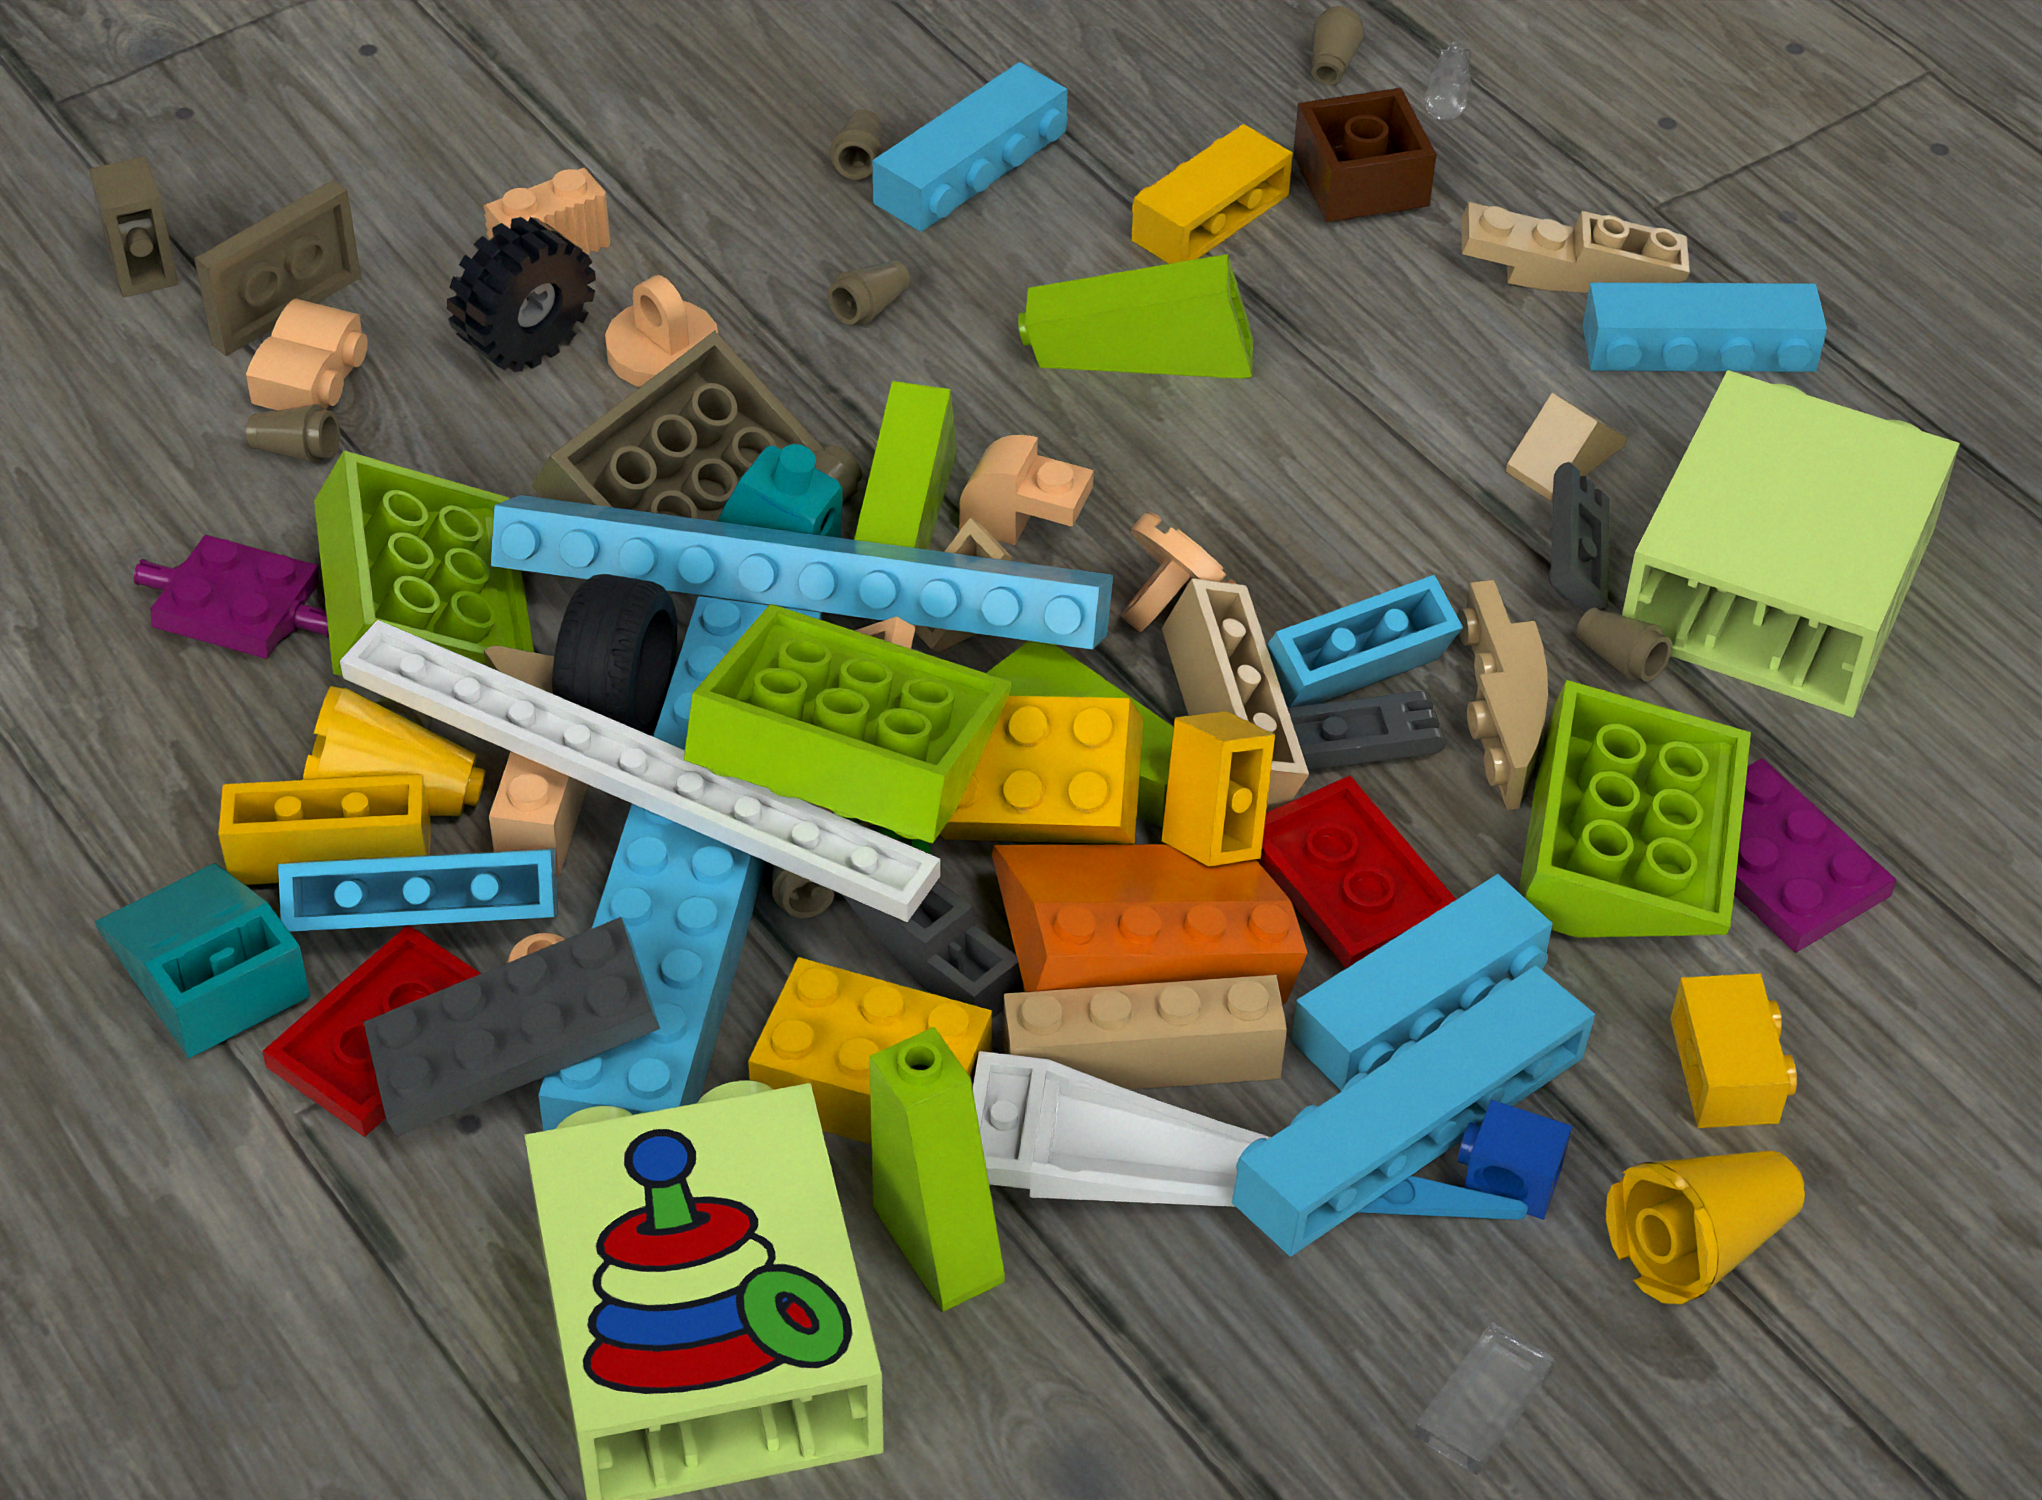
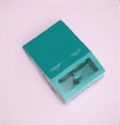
[95,863,311,1059]

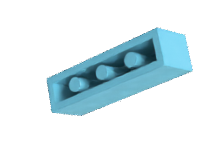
[872,62,1068,232]
[1582,283,1827,372]
[278,848,558,932]
[1291,874,1553,1090]

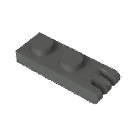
[1549,462,1609,613]
[1288,691,1446,770]

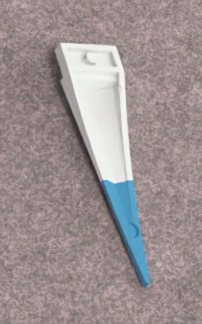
[973,1051,1528,1220]

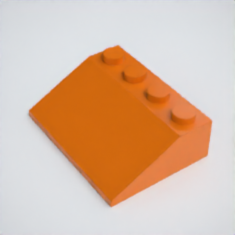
[991,844,1308,1004]

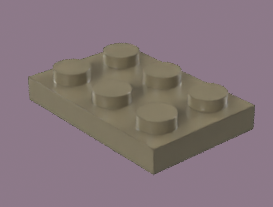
[194,180,361,356]

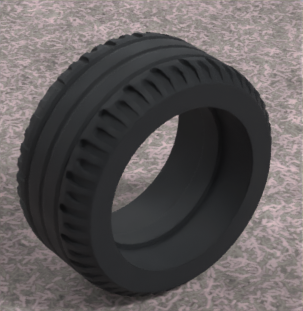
[552,574,678,735]

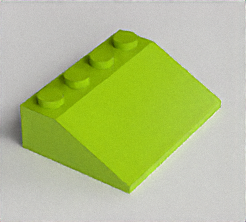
[314,450,535,676]
[684,604,1012,844]
[1518,680,1751,938]

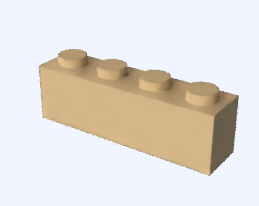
[1161,578,1309,812]
[1003,975,1287,1090]

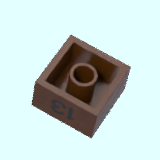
[1293,88,1437,222]

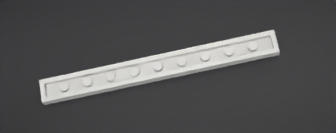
[340,620,940,922]

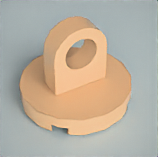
[605,275,718,387]
[1121,512,1237,633]

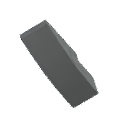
[842,880,1024,1019]

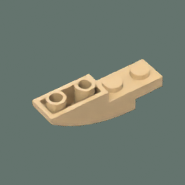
[1461,202,1690,293]
[1458,580,1548,810]

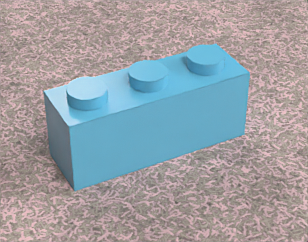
[1267,575,1463,708]

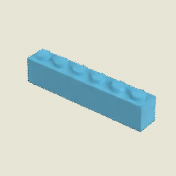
[1232,965,1595,1257]

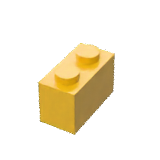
[1161,711,1275,867]
[1670,973,1797,1128]

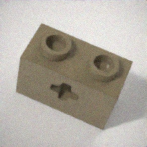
[89,156,179,298]

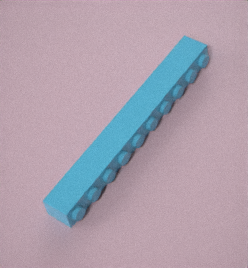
[491,495,1113,650]

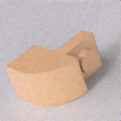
[959,435,1094,545]

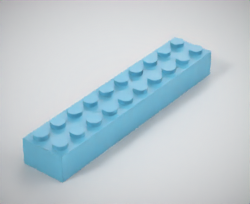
[538,596,821,1131]

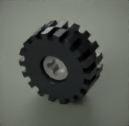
[447,217,596,372]

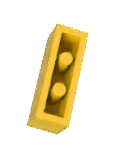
[1131,123,1293,264]
[218,774,431,885]

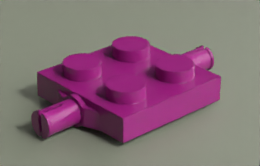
[133,534,329,659]

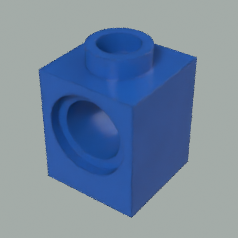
[1457,1100,1572,1220]

